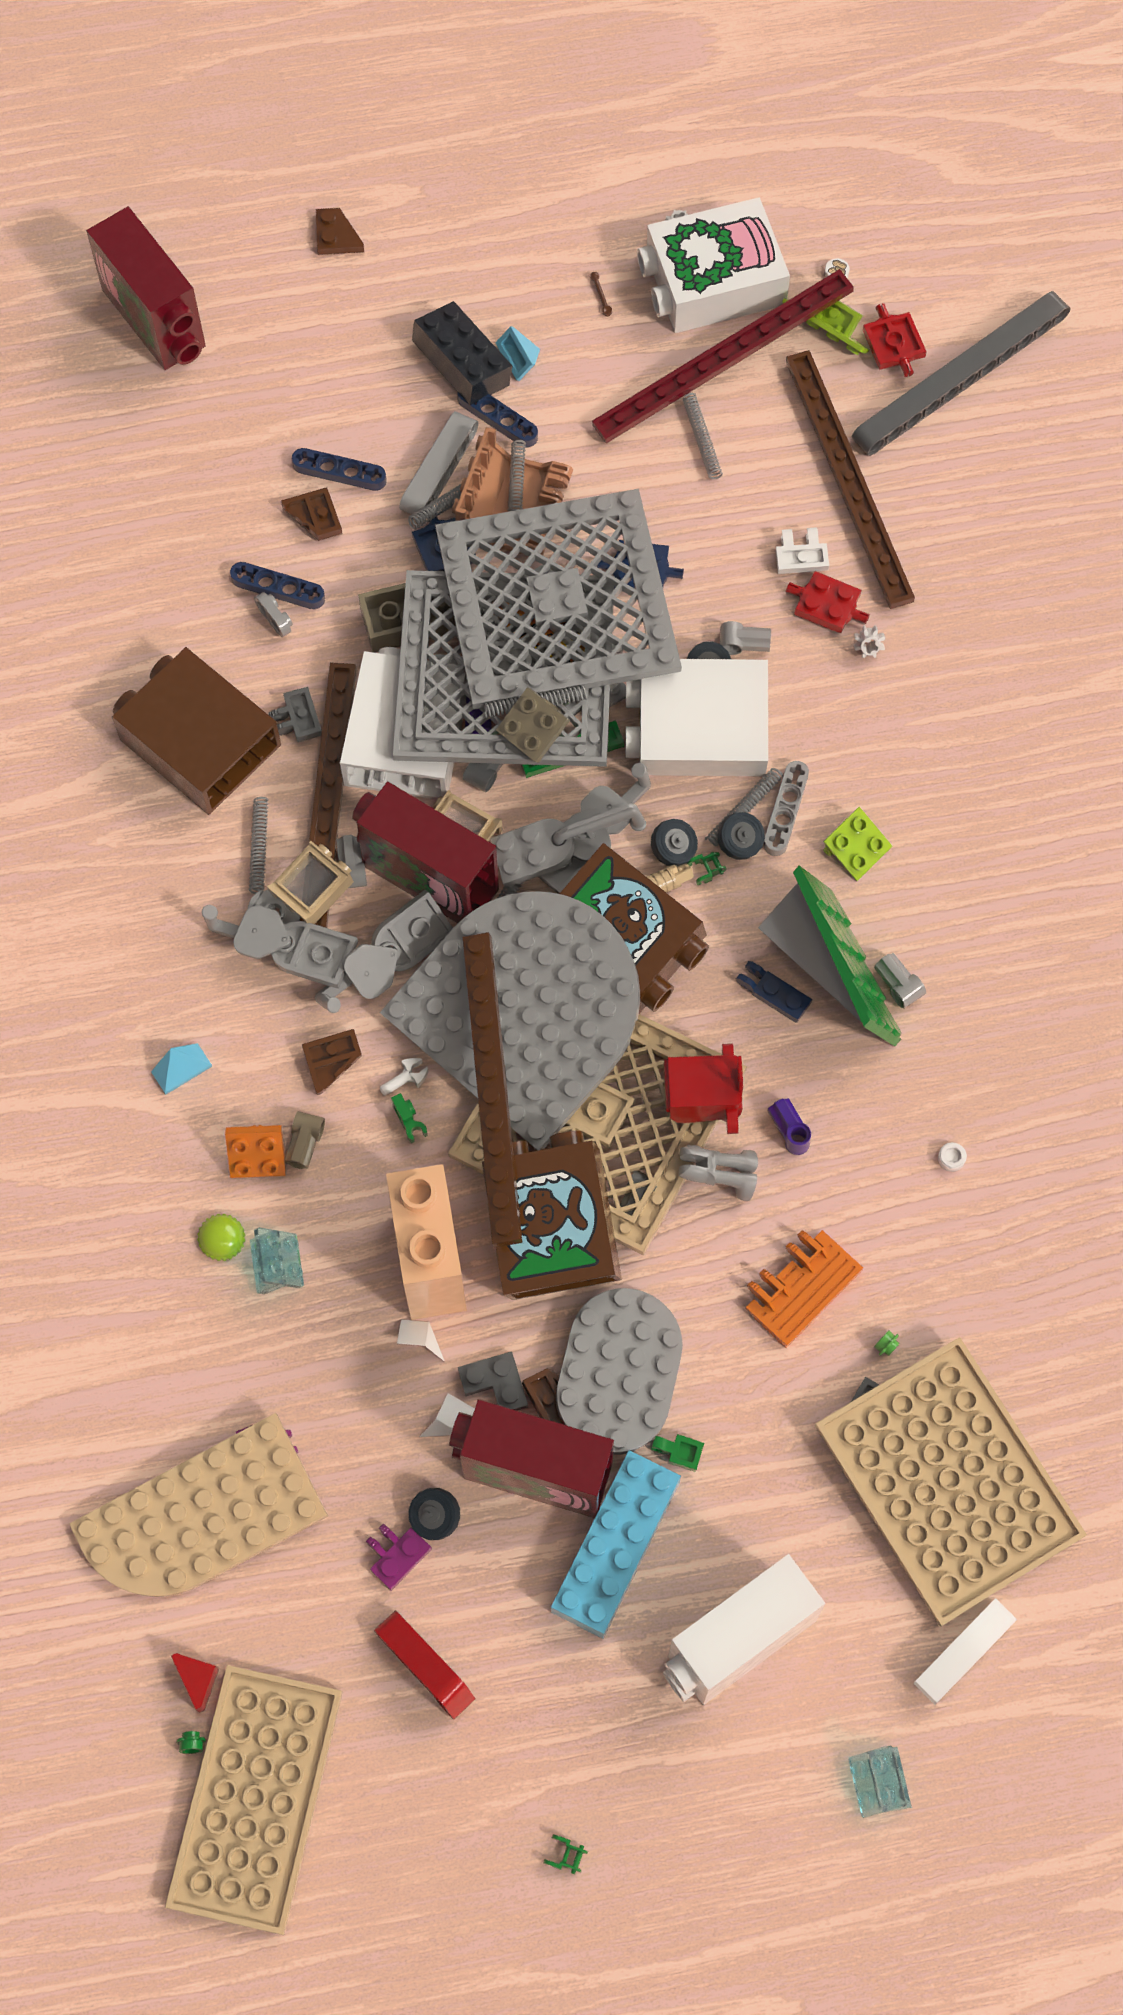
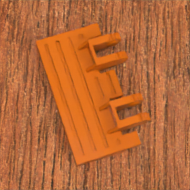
[745,1230,863,1348]

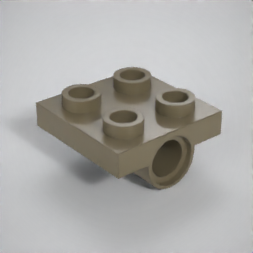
[496,687,570,763]

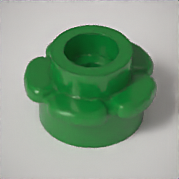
[176,1731,206,1754]

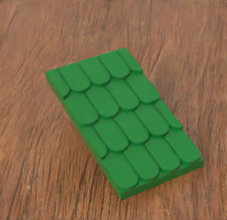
[758,865,902,1046]

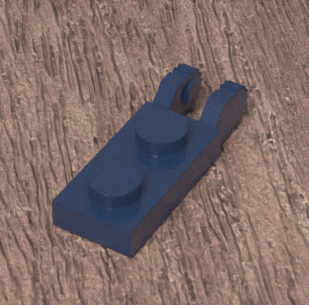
[736,961,812,1023]

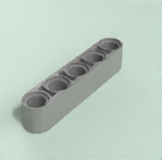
[400,411,479,517]

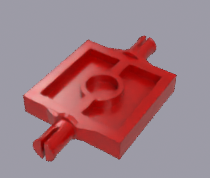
[863,303,927,377]
[786,571,870,634]

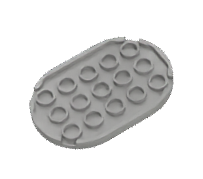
[556,1288,683,1455]

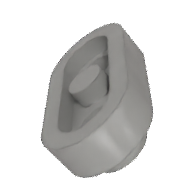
[254,592,293,637]

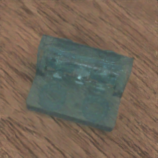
[250,1227,304,1294]
[849,1745,912,1818]

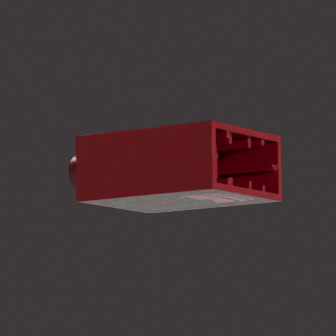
[86,206,206,370]
[352,781,499,923]
[449,1399,614,1518]

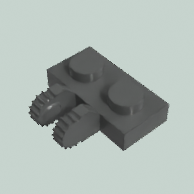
[268,687,322,742]

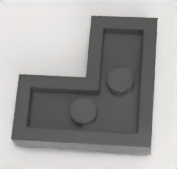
[458,1351,528,1411]

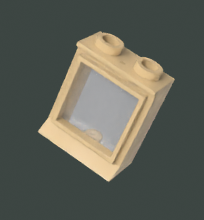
[433,790,502,842]
[266,841,354,924]

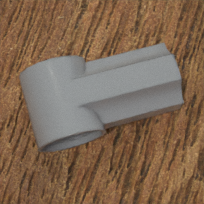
[720,621,771,655]
[337,835,367,888]
[874,953,926,1009]

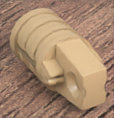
[646,864,694,893]

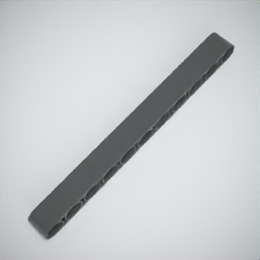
[852,291,1071,456]

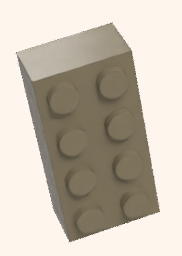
[358,583,456,653]

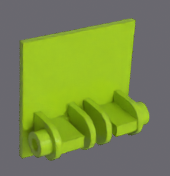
[823,806,892,881]

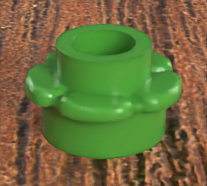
[874,1330,900,1356]

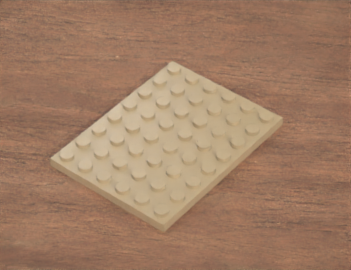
[814,1337,1087,1627]

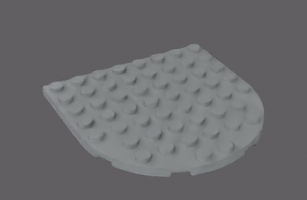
[380,891,640,1151]

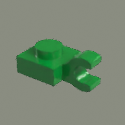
[391,1093,428,1143]
[651,1434,705,1472]

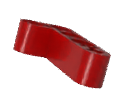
[373,1610,476,1720]

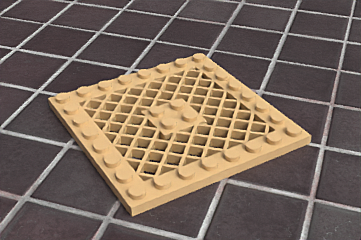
[448,1014,747,1256]

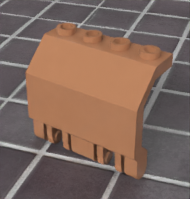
[452,427,573,555]

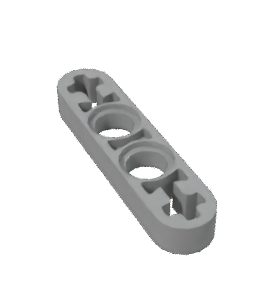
[764,761,809,856]

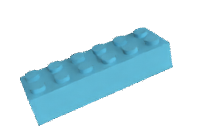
[551,1450,681,1639]

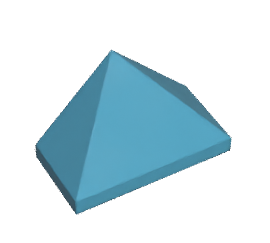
[496,326,540,381]
[151,1043,212,1095]

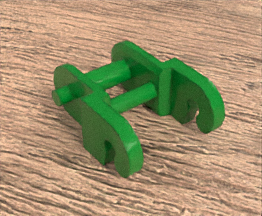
[687,852,727,885]
[543,1834,588,1874]

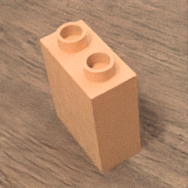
[386,1164,467,1320]

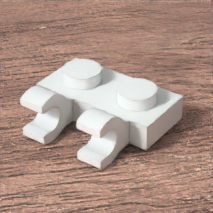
[775,527,829,574]

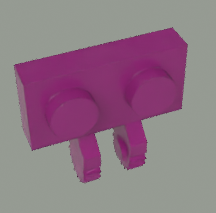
[366,1523,432,1591]

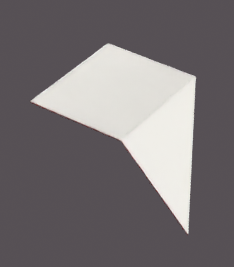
[397,1319,445,1362]
[419,1393,475,1437]

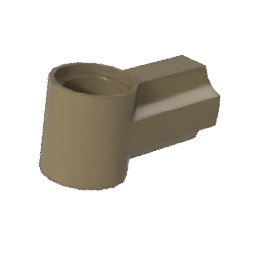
[285,1111,325,1169]

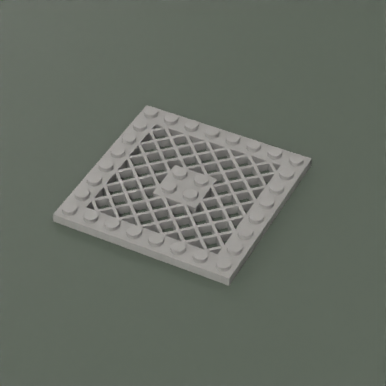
[436,489,682,709]
[393,570,615,767]

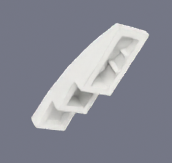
[913,1598,1017,1705]

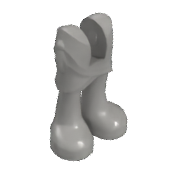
[679,1145,758,1201]

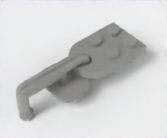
[539,763,651,894]
[491,803,646,888]
[315,890,453,1013]
[202,905,358,989]

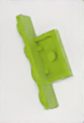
[782,298,870,355]

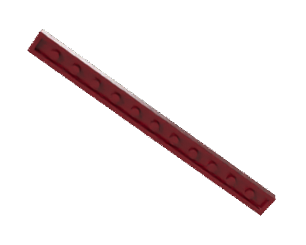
[592,269,854,444]

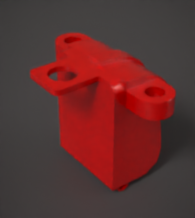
[663,1043,743,1134]

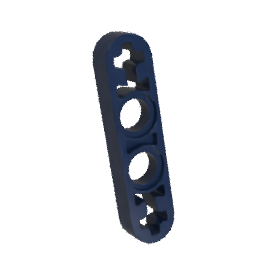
[457,392,538,448]
[292,448,387,491]
[230,562,325,610]

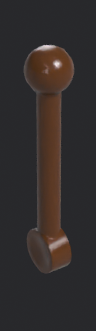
[590,272,612,316]

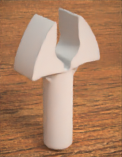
[380,1058,428,1096]

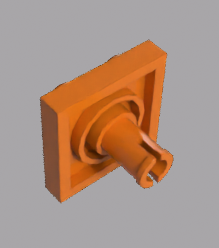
[225,1125,286,1178]

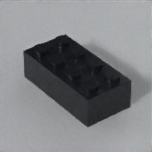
[412,301,512,405]

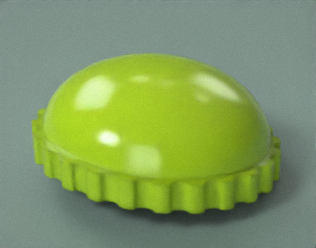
[197,1214,246,1261]

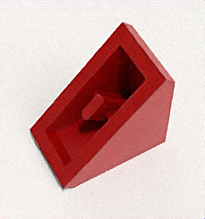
[171,1653,219,1713]

